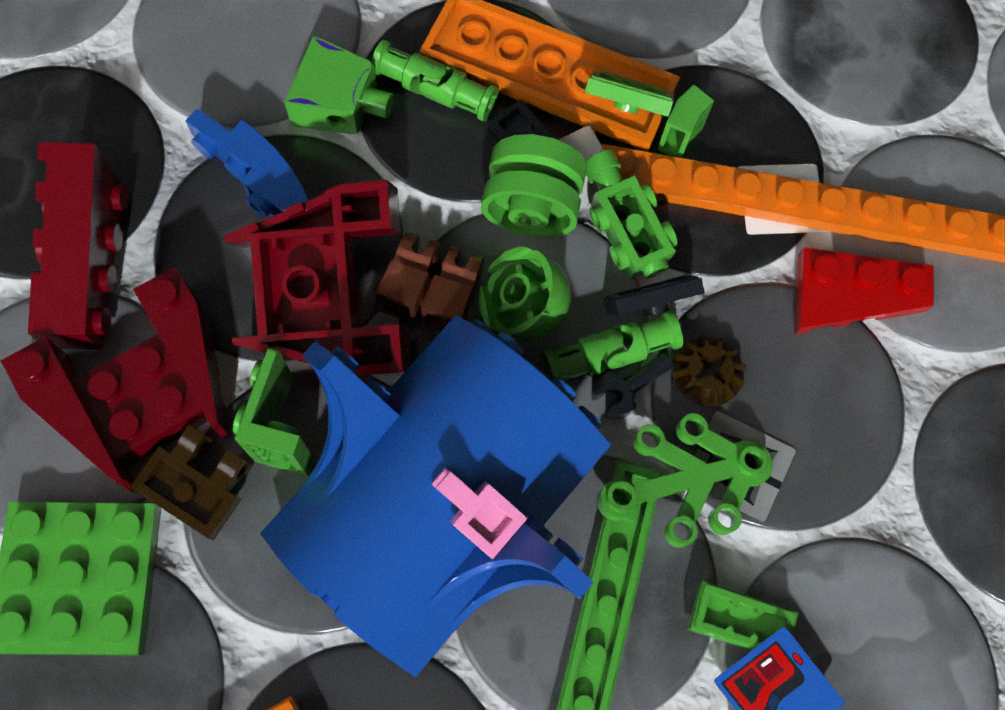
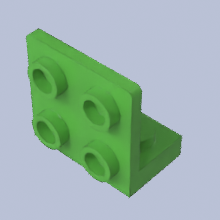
[233,347,314,476]

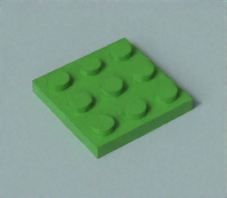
[0,502,161,655]

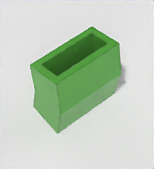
[657,85,714,158]

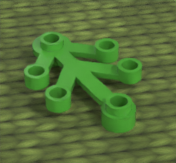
[597,413,773,548]

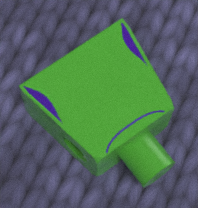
[284,36,394,134]

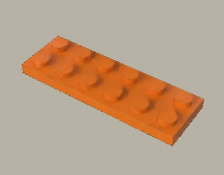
[419,0,680,152]

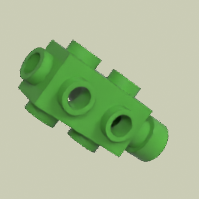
[586,149,677,280]

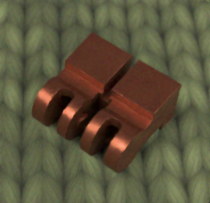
[376,231,485,332]

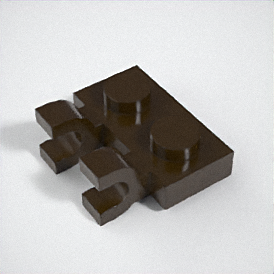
[130,425,253,540]

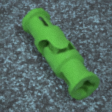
[371,40,499,122]
[541,310,683,381]

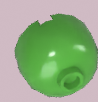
[479,246,571,341]

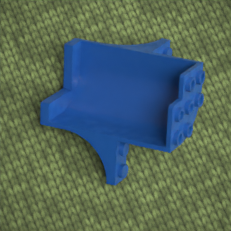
[260,315,611,677]

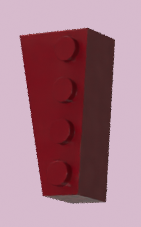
[28,142,129,350]

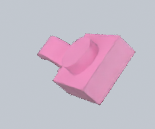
[431,468,527,560]

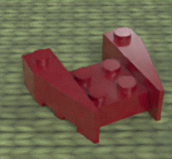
[224,180,412,376]
[0,267,230,493]

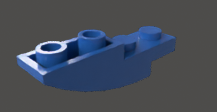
[185,109,309,218]

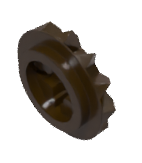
[672,335,746,407]

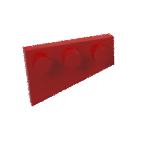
[795,247,934,334]

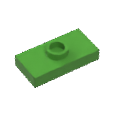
[585,69,675,117]
[687,581,798,651]

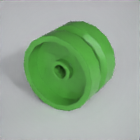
[481,134,587,238]

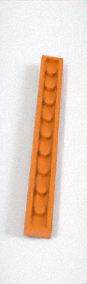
[601,144,1005,263]

